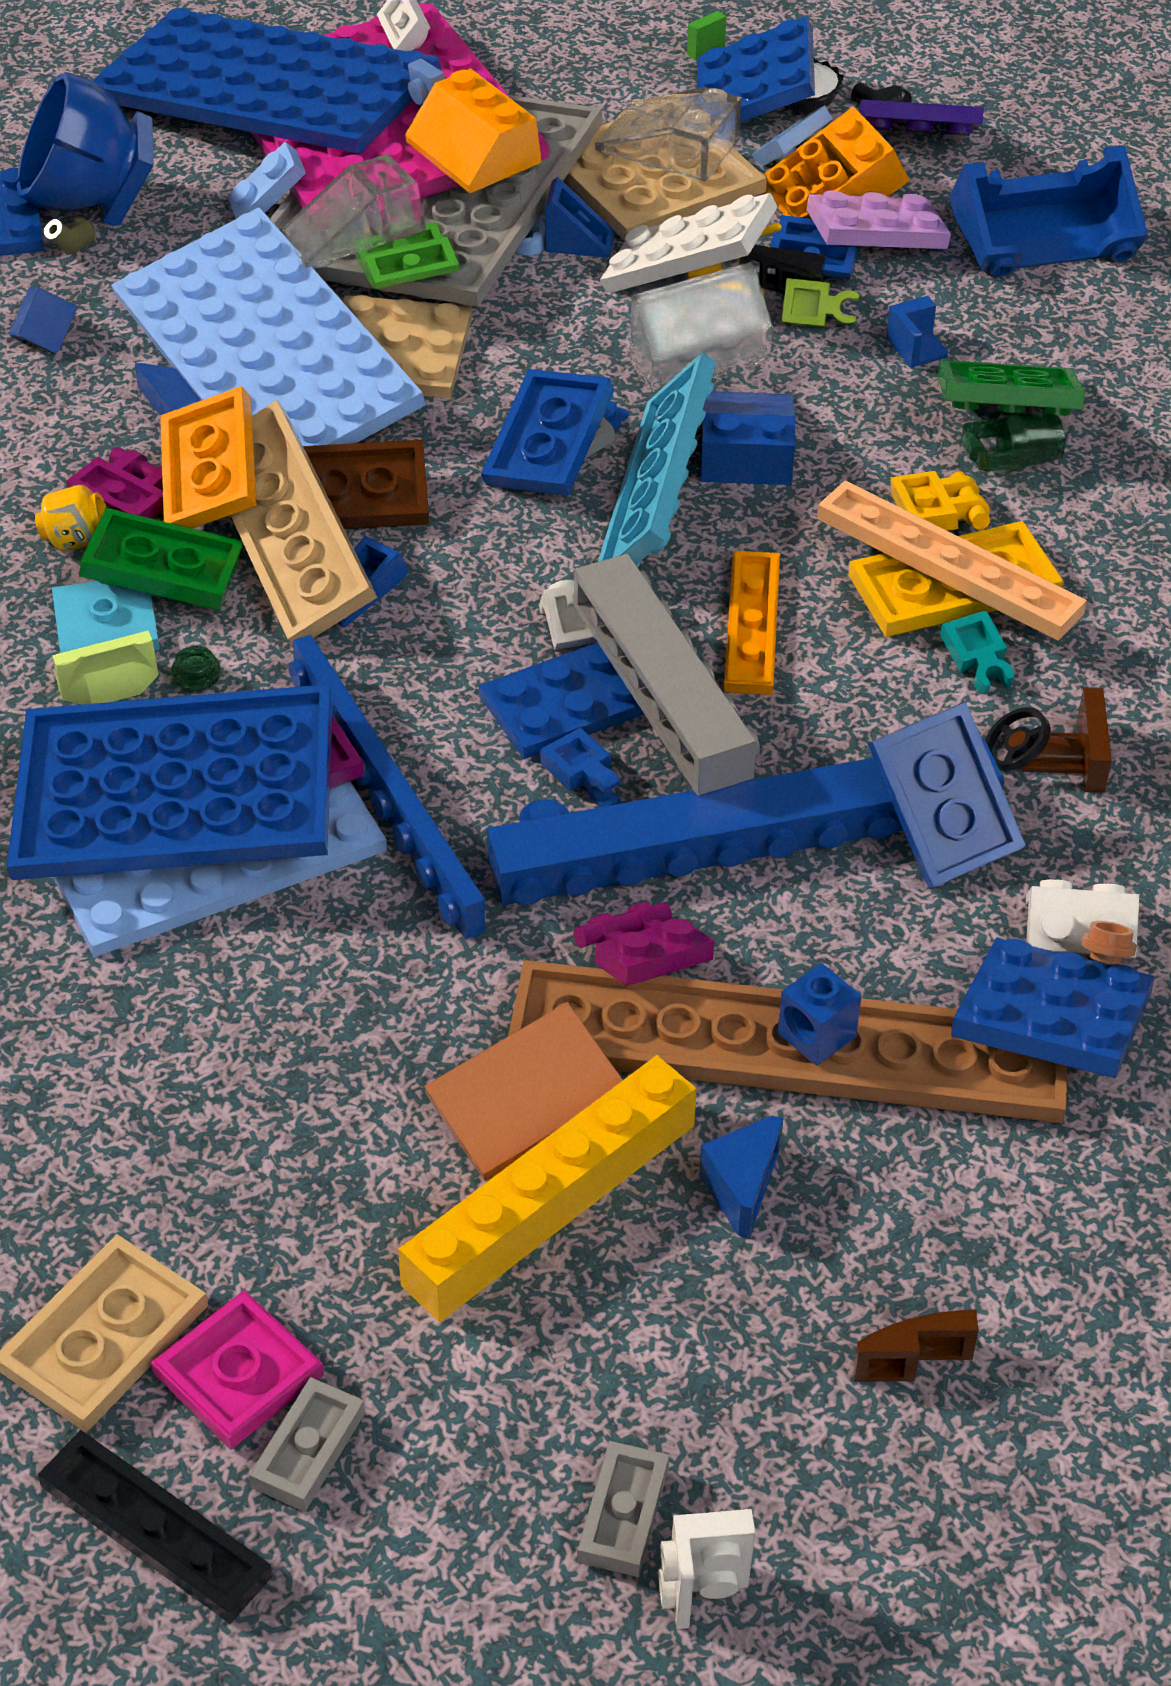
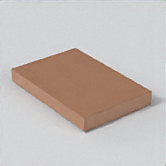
[424,1002,623,1181]

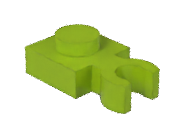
[781,278,859,328]

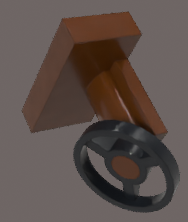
[985,688,1112,793]

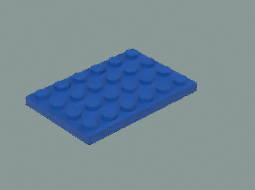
[7,684,333,880]

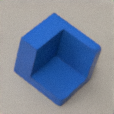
[9,287,78,353]
[886,295,948,368]

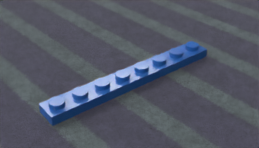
[288,635,485,940]

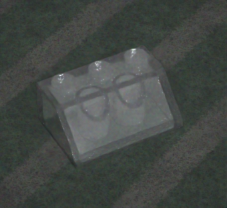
[630,262,773,394]

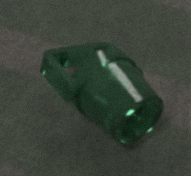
[961,413,1065,473]

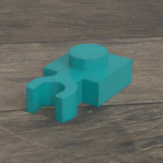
[940,610,1014,695]

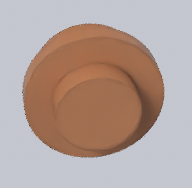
[1081,921,1137,964]

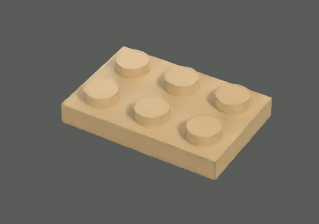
[0,1234,208,1433]

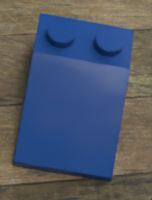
[701,391,795,485]

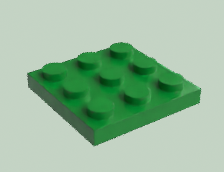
[938,360,1085,416]

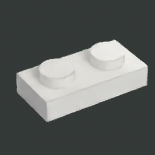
[377,0,431,51]

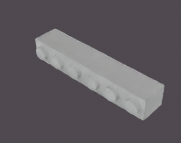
[574,554,760,796]

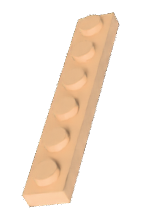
[817,480,1087,641]

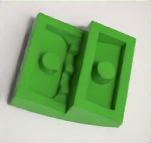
[354,222,460,289]

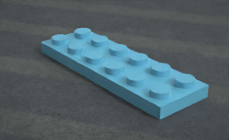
[598,352,716,568]

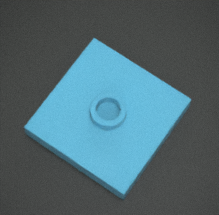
[52,581,160,653]

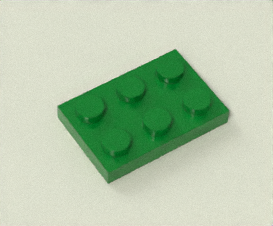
[79,508,244,610]

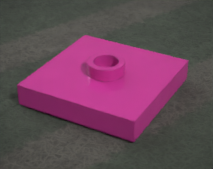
[151,1290,324,1450]

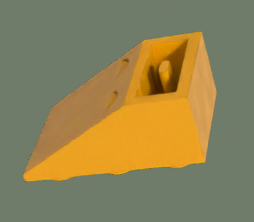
[763,106,910,219]

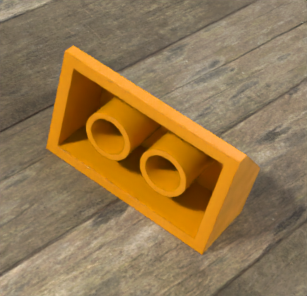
[405,68,542,193]

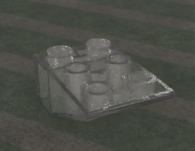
[280,154,426,268]

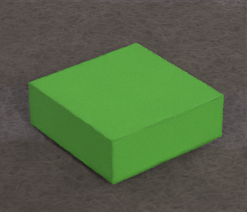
[687,11,727,61]

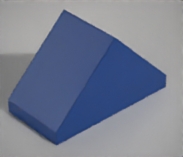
[545,176,615,258]
[699,1115,783,1239]

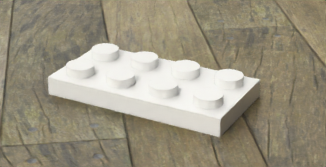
[600,193,778,292]

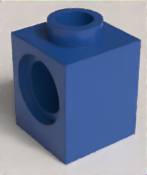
[778,962,862,1066]

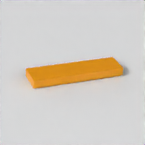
[724,551,780,695]

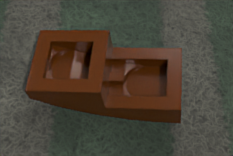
[853,1310,979,1382]

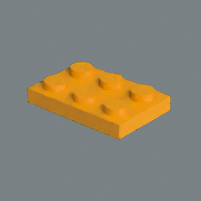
[160,386,257,528]

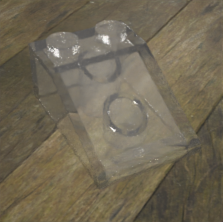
[595,87,742,182]

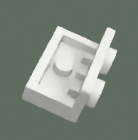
[1026,879,1139,960]

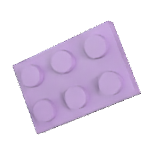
[806,190,951,249]

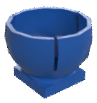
[16,72,154,226]

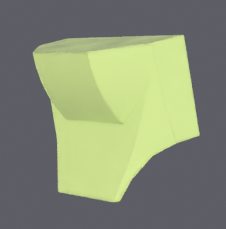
[52,631,158,705]

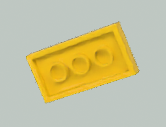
[848,521,1063,637]

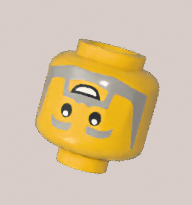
[35,485,107,551]

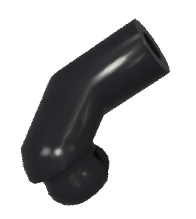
[851,82,912,104]

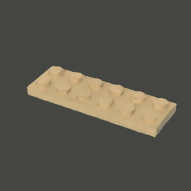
[230,400,378,645]

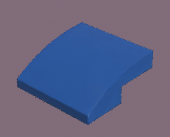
[768,215,860,280]

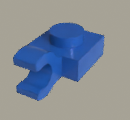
[540,728,621,807]

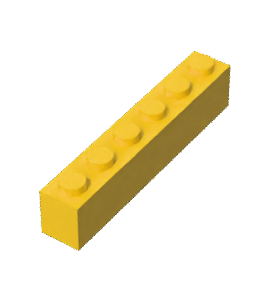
[398,1055,697,1323]

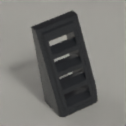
[738,245,826,295]

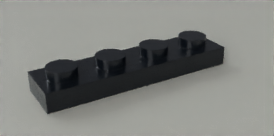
[37,1430,273,1624]

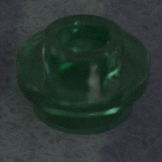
[171,646,221,691]

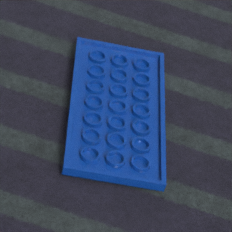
[92,8,442,154]

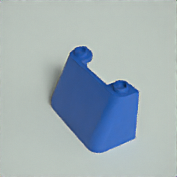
[949,145,1148,277]

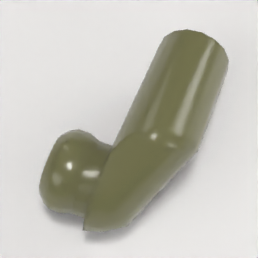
[44,217,95,254]

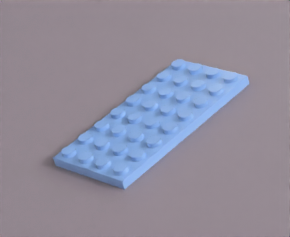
[111,207,426,446]

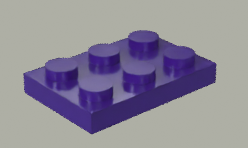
[859,99,984,136]

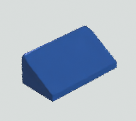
[135,363,201,415]

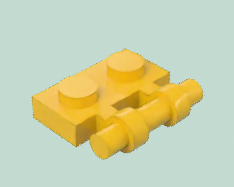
[890,471,990,531]

